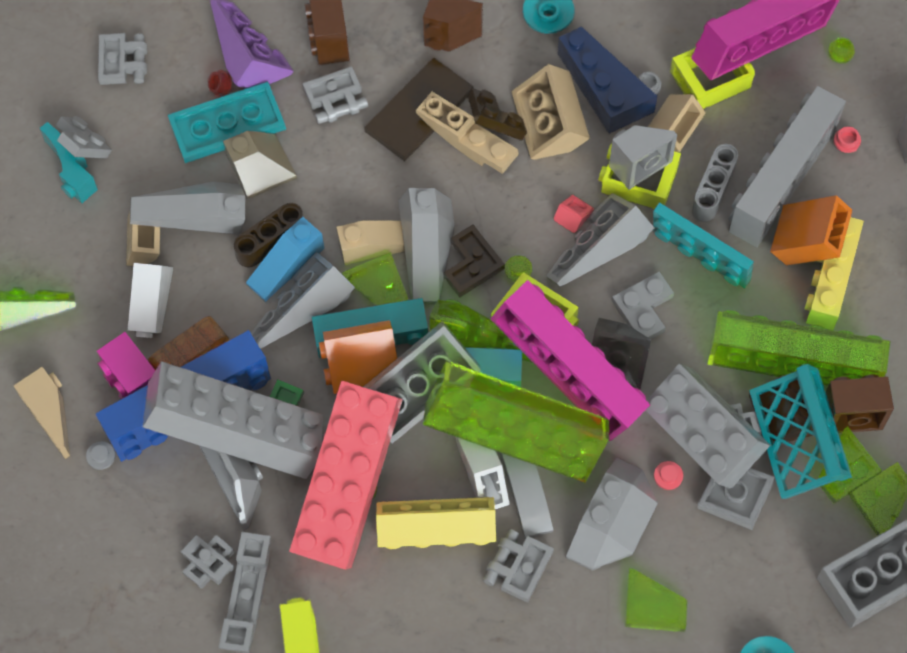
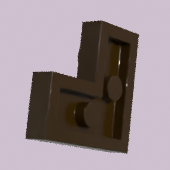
[467,88,527,141]
[444,224,505,298]

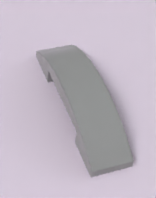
[494,425,553,539]
[219,532,271,653]

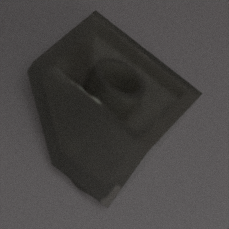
[592,318,652,390]

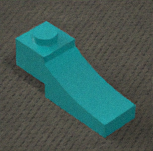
[39,122,98,203]

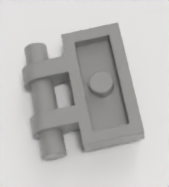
[98,33,147,85]
[303,66,368,124]
[483,529,554,603]

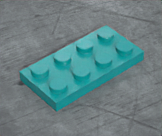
[168,82,286,163]
[653,202,754,289]

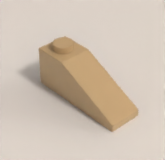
[336,221,405,265]
[14,367,70,459]

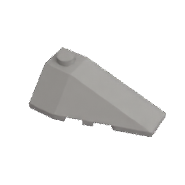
[130,182,245,235]

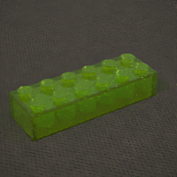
[707,310,890,386]
[422,360,609,483]

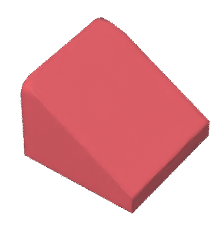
[554,195,594,233]

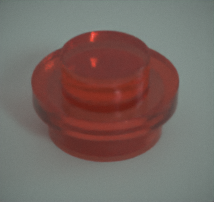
[208,70,232,96]

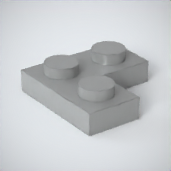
[56,116,112,158]
[612,271,674,345]

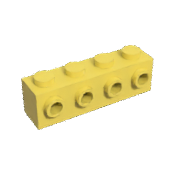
[804,217,864,331]
[376,497,496,549]

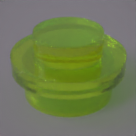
[828,37,855,63]
[505,255,532,282]

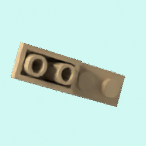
[416,92,519,174]

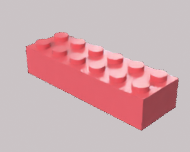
[289,381,403,570]

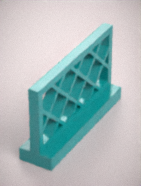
[749,364,852,499]

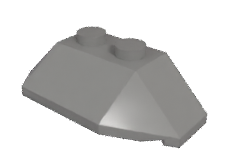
[199,445,263,530]
[566,458,658,571]

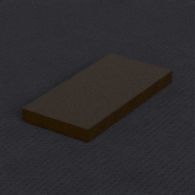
[364,57,474,161]

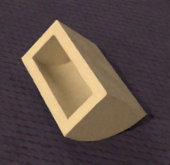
[648,94,706,152]
[126,212,160,266]

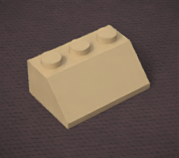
[511,64,590,160]

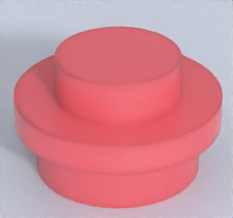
[834,127,861,153]
[654,461,683,490]

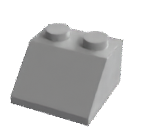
[609,125,677,190]

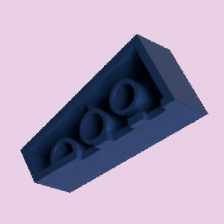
[558,27,657,134]

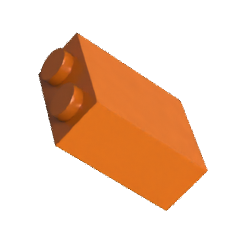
[770,195,852,266]
[319,320,397,394]

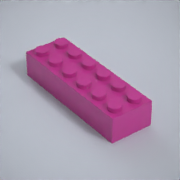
[691,0,840,80]
[490,280,650,441]

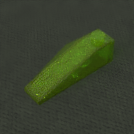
[0,287,75,331]
[429,299,533,363]

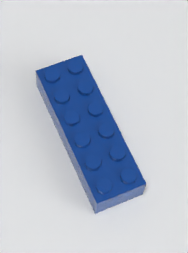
[95,330,271,462]

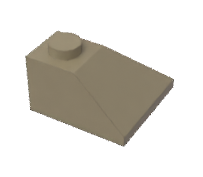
[223,131,297,199]

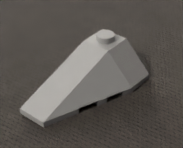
[398,188,455,303]
[546,193,654,287]
[251,252,355,349]

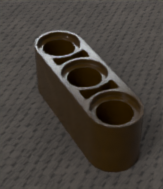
[234,203,303,268]

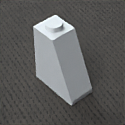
[128,263,173,338]
[453,419,509,509]

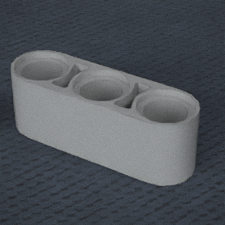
[692,144,738,222]

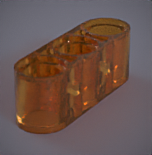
[148,316,229,371]

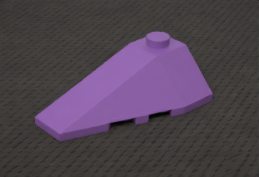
[210,0,293,88]

